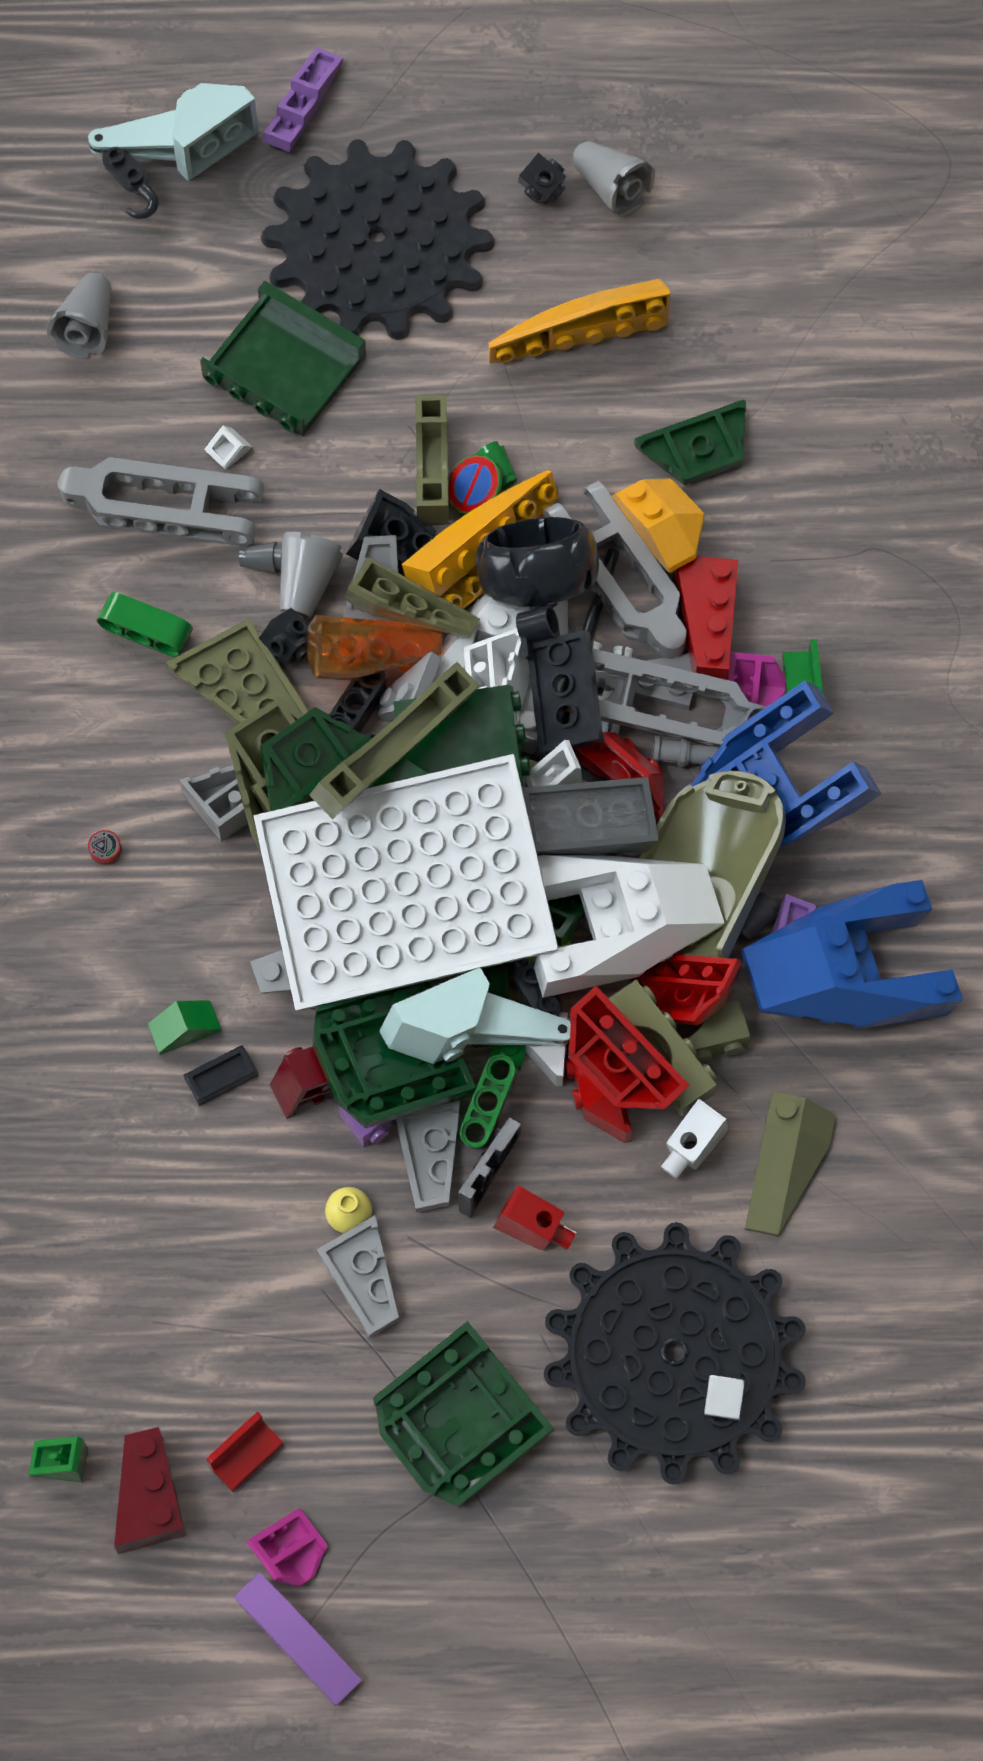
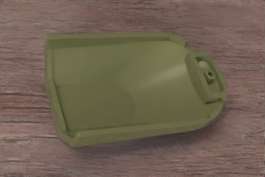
[640,771,786,958]

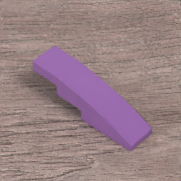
[263,47,343,152]
[233,1573,362,1706]

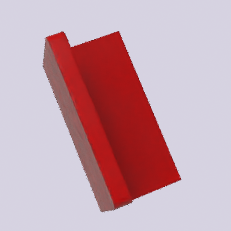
[206,1412,284,1493]

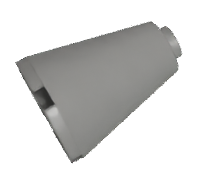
[573,141,655,216]
[47,273,112,358]
[280,532,344,620]

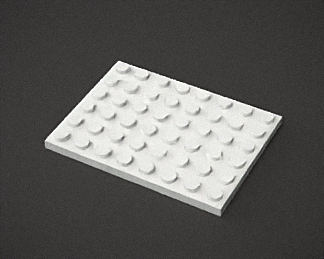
[253,754,558,1012]

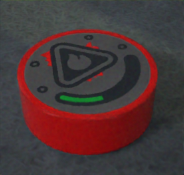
[88,830,122,864]

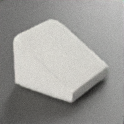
[204,426,252,470]
[704,1375,745,1420]

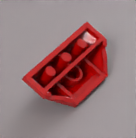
[573,732,665,826]
[632,954,741,1025]
[569,986,690,1109]
[564,1050,632,1143]

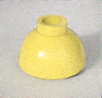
[325,1187,372,1233]

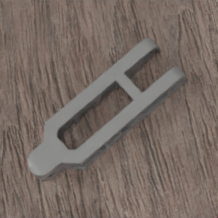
[58,457,264,546]
[543,481,686,659]
[565,648,766,747]

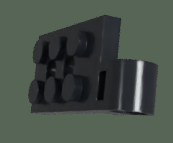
[516,605,604,756]

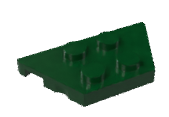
[634,399,746,486]
[260,707,372,811]

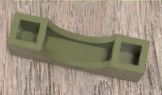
[415,395,449,524]
[608,980,717,1117]
[645,1000,750,1063]

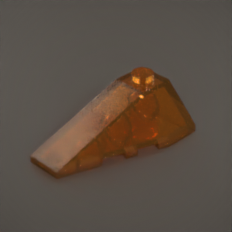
[307,615,441,680]

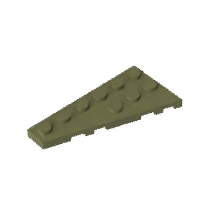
[166,618,308,724]

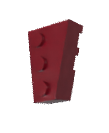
[270,1046,332,1119]
[114,1426,186,1554]

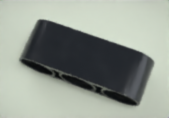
[329,662,386,733]

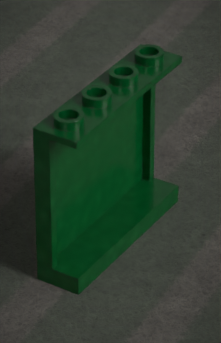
[200,280,366,436]
[393,684,531,788]

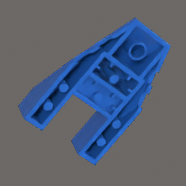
[687,681,882,847]
[741,880,963,1029]

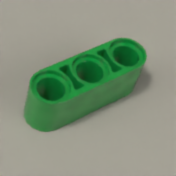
[96,592,193,657]
[460,1054,517,1149]

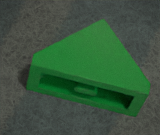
[148,1000,222,1055]
[29,1436,88,1483]

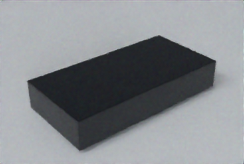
[183,1044,258,1106]

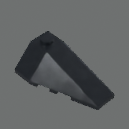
[346,489,437,577]

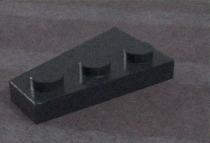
[456,1117,521,1218]

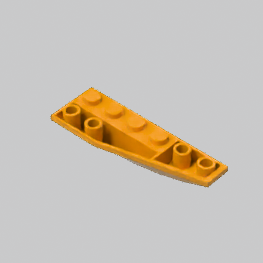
[488,279,670,364]
[402,470,559,609]

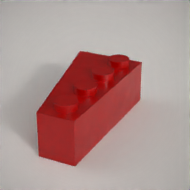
[673,556,738,680]

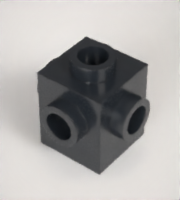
[518,152,566,205]
[259,608,317,666]

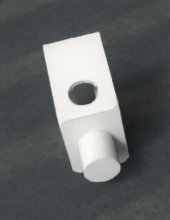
[661,1099,729,1179]

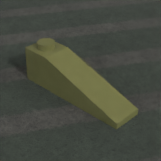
[344,557,480,638]
[745,1091,836,1237]

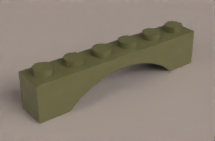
[310,662,480,820]

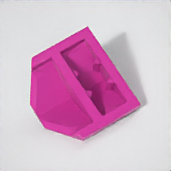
[724,652,786,714]
[246,1507,328,1587]

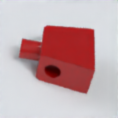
[493,1185,576,1250]

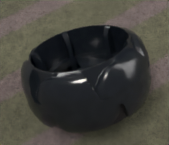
[476,517,599,609]

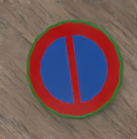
[448,454,502,515]

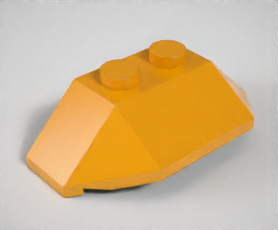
[611,479,705,573]

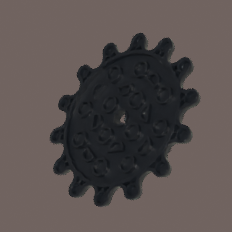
[261,139,495,340]
[544,1222,806,1485]

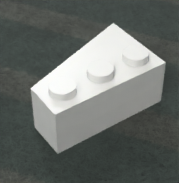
[463,629,530,721]

